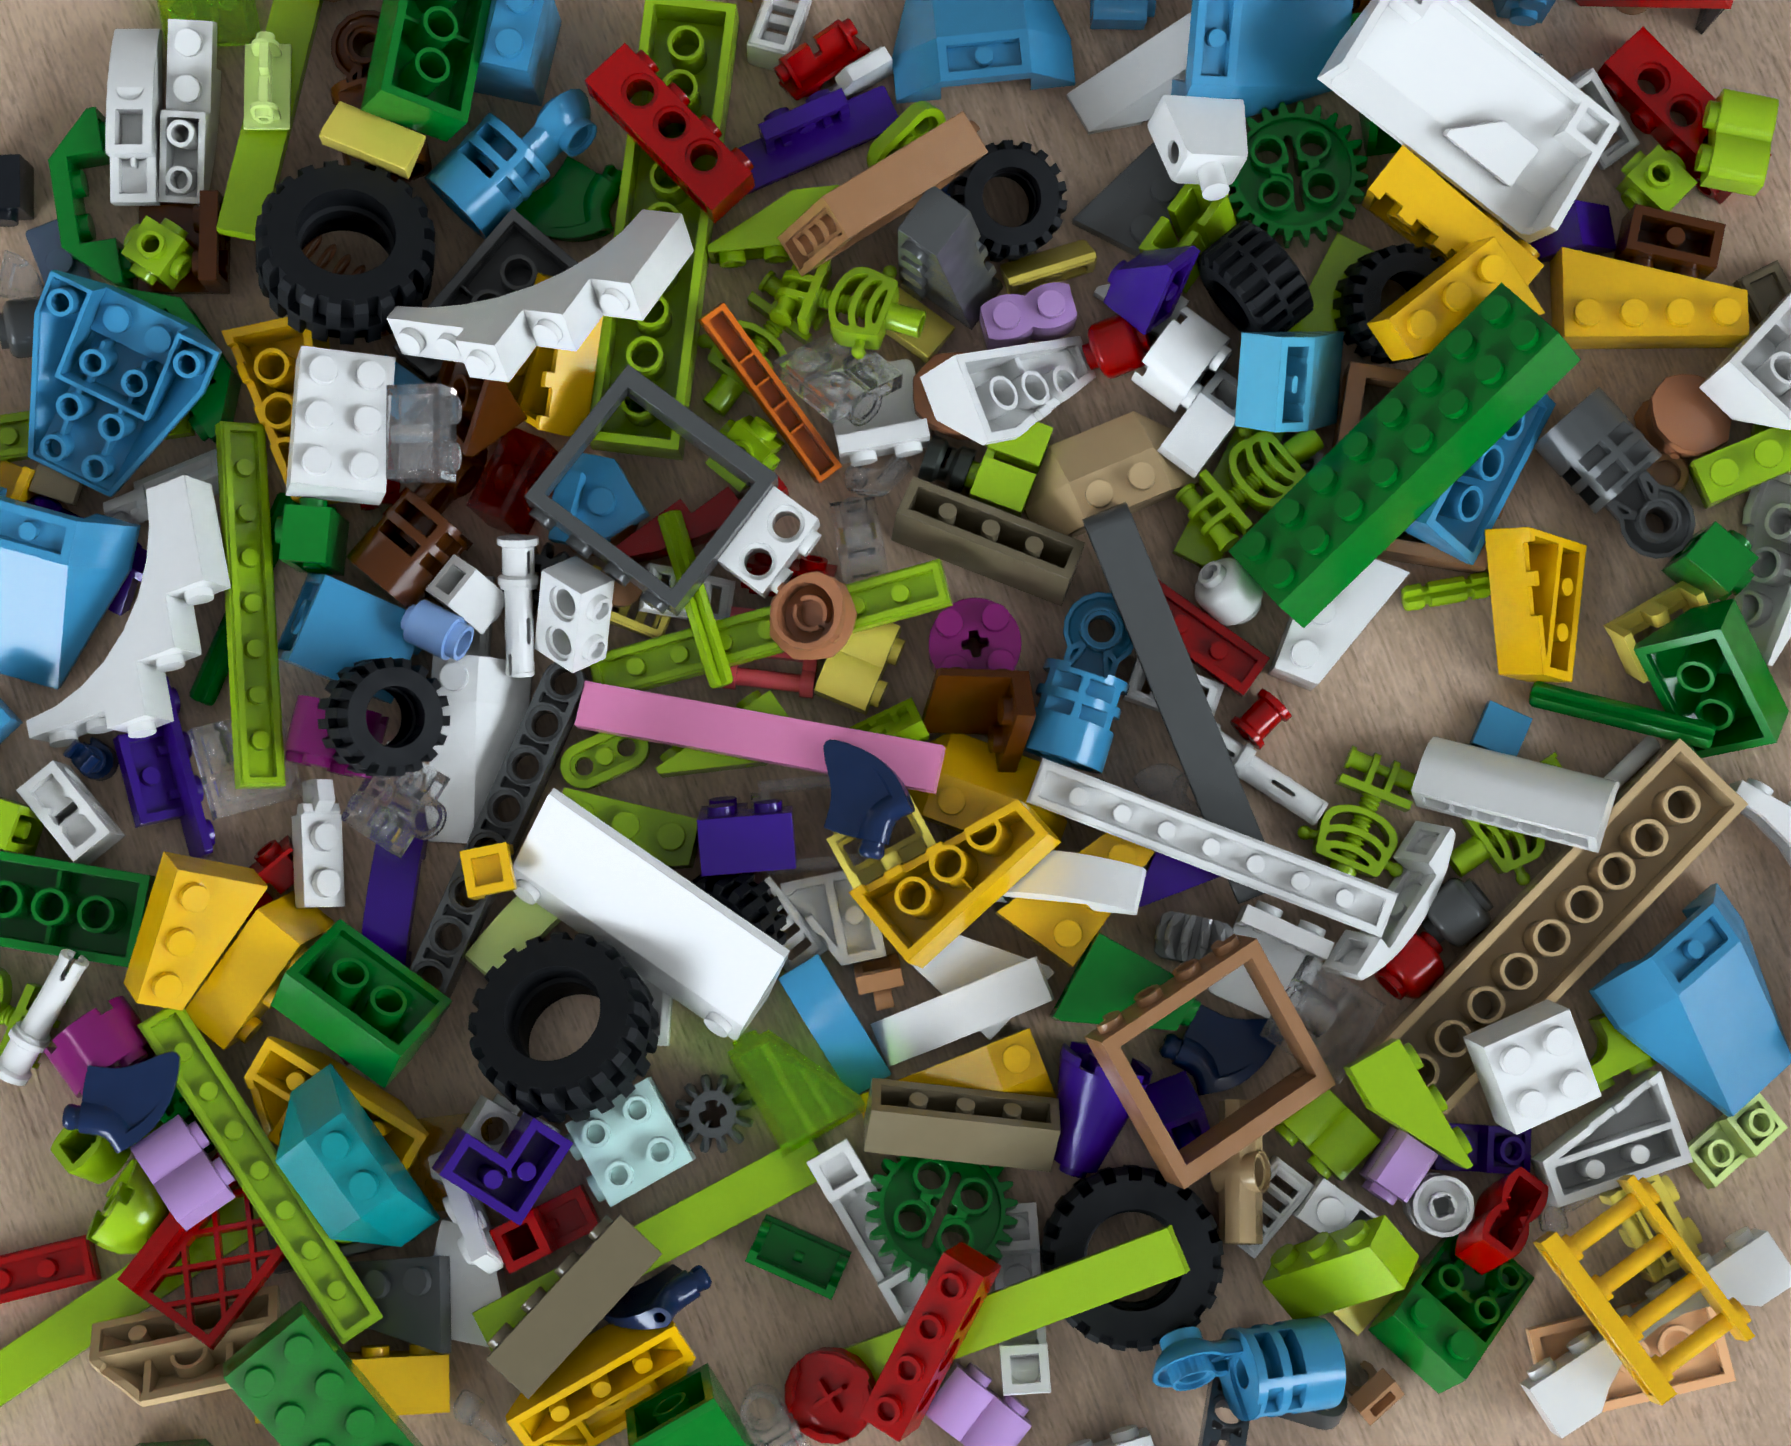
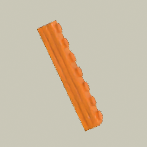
[697,302,842,483]

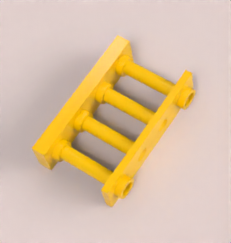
[1533,1175,1755,1406]

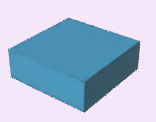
[1469,700,1532,757]

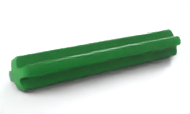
[1529,681,1716,749]

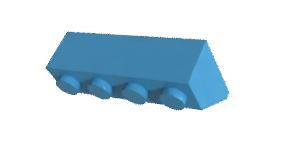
[1405,394,1556,565]

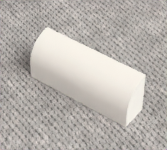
[1411,737,1619,853]

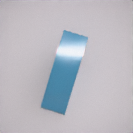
[778,954,892,1098]

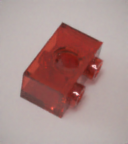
[466,428,559,535]

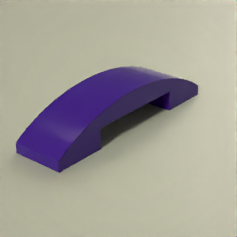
[362,808,428,969]

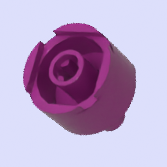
[928,598,1022,673]
[284,695,389,780]
[44,996,156,1098]

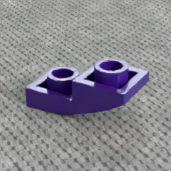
[1430,1123,1532,1174]

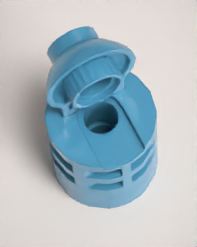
[424,89,597,239]
[1024,592,1134,774]
[1152,1316,1346,1421]

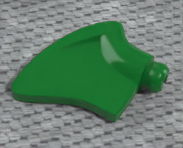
[515,156,622,242]

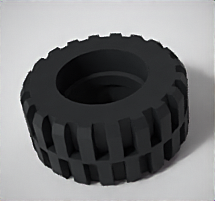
[255,160,436,345]
[468,932,659,1123]
[1040,1165,1224,1352]

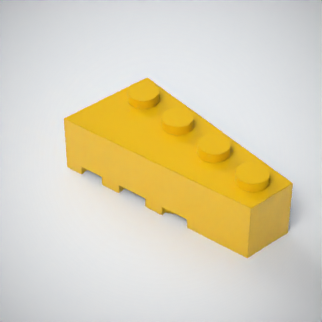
[1362,145,1544,286]
[848,799,1061,968]

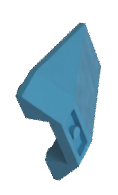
[892,0,1076,104]
[1171,0,1353,118]
[28,269,222,497]
[0,487,141,690]
[1589,883,1791,1117]

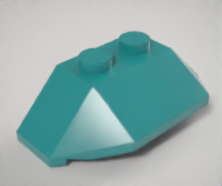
[275,1064,441,1247]

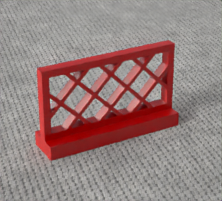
[117,1152,285,1350]

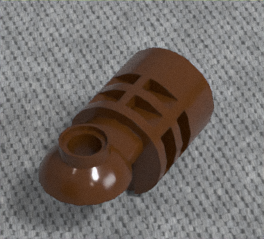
[330,10,432,183]
[346,437,488,609]

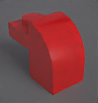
[489,1184,600,1274]

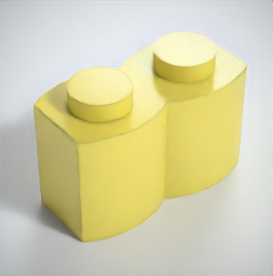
[814,623,906,715]

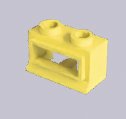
[1603,581,1709,684]
[826,796,936,889]
[1598,1174,1703,1283]

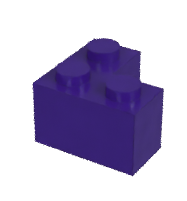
[697,796,797,876]
[432,1112,573,1225]

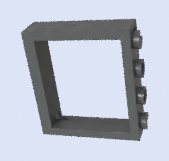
[524,364,779,616]

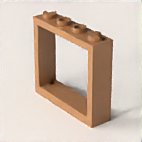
[777,111,988,277]
[1332,361,1504,574]
[1084,934,1336,1189]

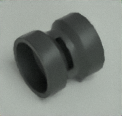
[918,435,977,494]

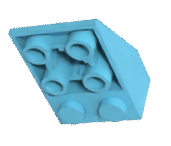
[1235,331,1344,433]

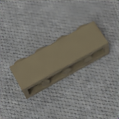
[891,476,1085,606]
[864,1078,1061,1172]
[486,1214,662,1399]

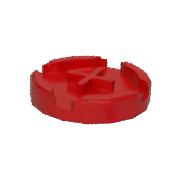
[785,1347,876,1444]

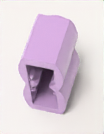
[979,282,1077,350]
[130,1114,235,1231]
[1359,1127,1438,1206]
[925,1362,1032,1446]

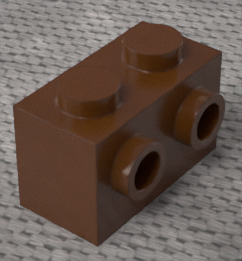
[1614,204,1726,280]

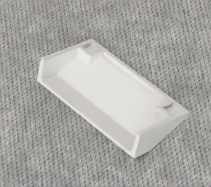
[1317,0,1620,244]
[513,788,790,1042]

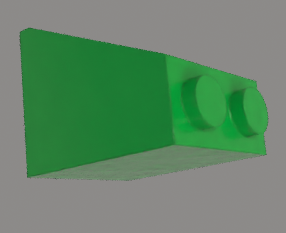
[1049,933,1201,1031]
[625,1363,757,1446]

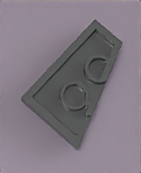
[1072,142,1184,256]
[320,1256,451,1353]

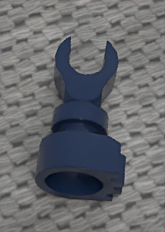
[63,737,119,781]

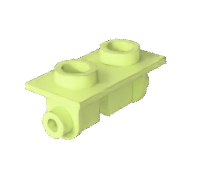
[243,31,292,130]

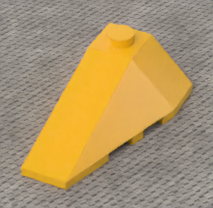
[855,1028,1056,1118]

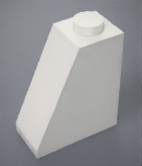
[911,935,1055,1040]
[433,1216,508,1347]

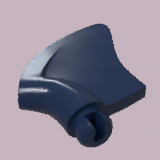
[823,739,915,860]
[1159,1004,1282,1096]
[62,1051,181,1154]
[603,1264,712,1330]

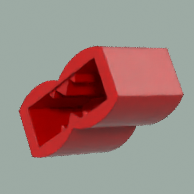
[1455,1166,1548,1275]

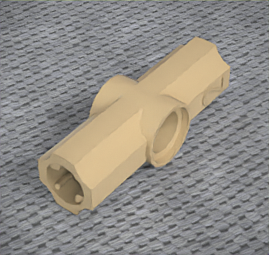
[1210,1099,1271,1245]

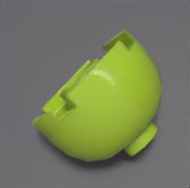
[86,1159,170,1254]

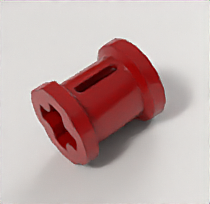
[1230,688,1292,750]

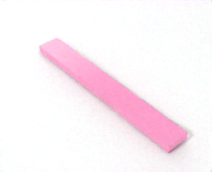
[574,681,946,794]

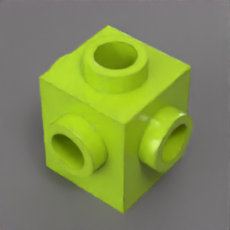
[1616,144,1698,211]
[121,215,194,291]
[705,415,785,492]

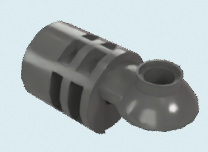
[1534,387,1696,559]

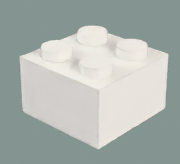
[1463,999,1602,1135]

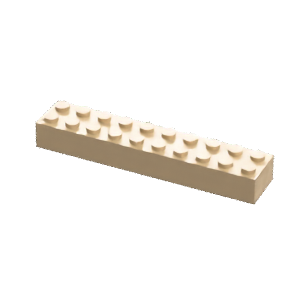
[1358,738,1748,1116]

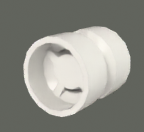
[1402,1172,1475,1238]

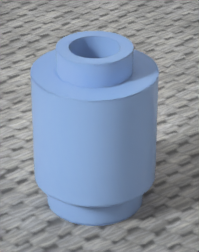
[401,600,474,661]

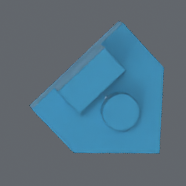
[548,453,650,545]

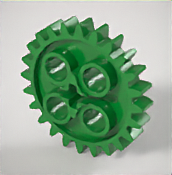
[1228,101,1369,248]
[865,1155,1018,1285]

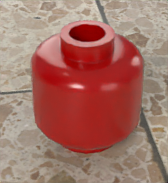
[1082,314,1152,379]
[1374,931,1445,1000]

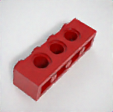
[1597,26,1771,204]
[584,43,755,223]
[859,1241,1002,1442]

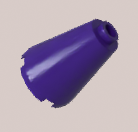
[1054,1042,1153,1178]

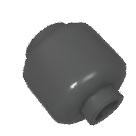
[0,296,40,359]
[1422,878,1493,947]

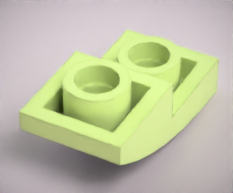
[465,896,561,976]
[1687,1092,1788,1189]

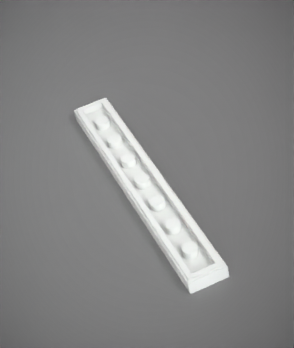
[1026,758,1399,938]

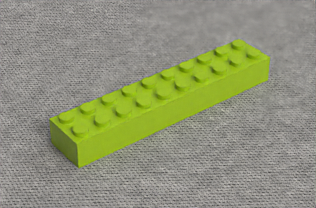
[590,0,740,460]

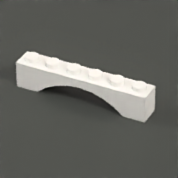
[1520,1227,1791,1439]

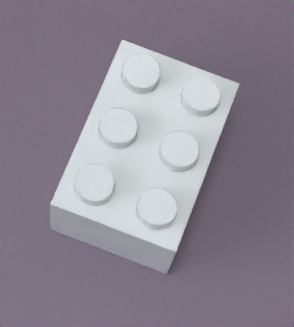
[285,346,396,506]

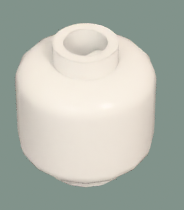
[1195,557,1263,626]

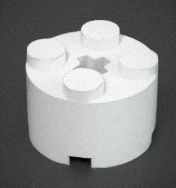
[1131,306,1233,413]

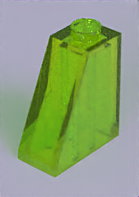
[727,1029,865,1158]

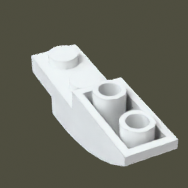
[159,19,221,204]
[105,29,163,206]

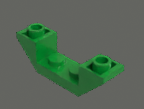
[48,107,136,289]
[117,287,242,443]

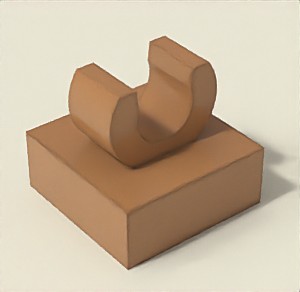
[853,953,904,1011]
[1345,1361,1405,1426]

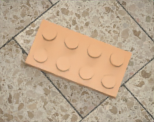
[1525,1300,1736,1412]

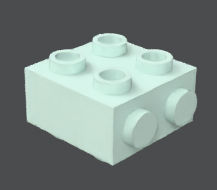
[564,1076,696,1207]

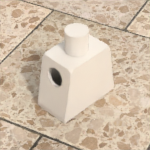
[1147,95,1248,201]

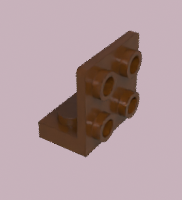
[137,190,231,294]
[922,667,1036,772]

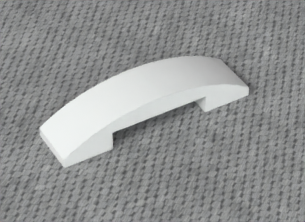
[1322,821,1456,981]
[996,850,1147,915]
[870,956,1055,1067]
[806,1138,926,1326]
[994,1202,1051,1396]

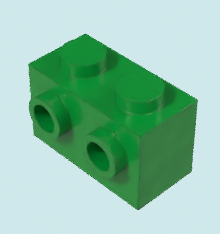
[275,498,350,576]
[1661,521,1759,603]

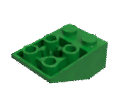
[1368,1234,1535,1394]

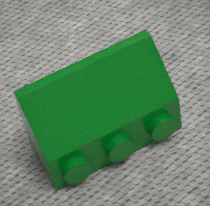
[1634,598,1789,758]
[271,919,453,1089]

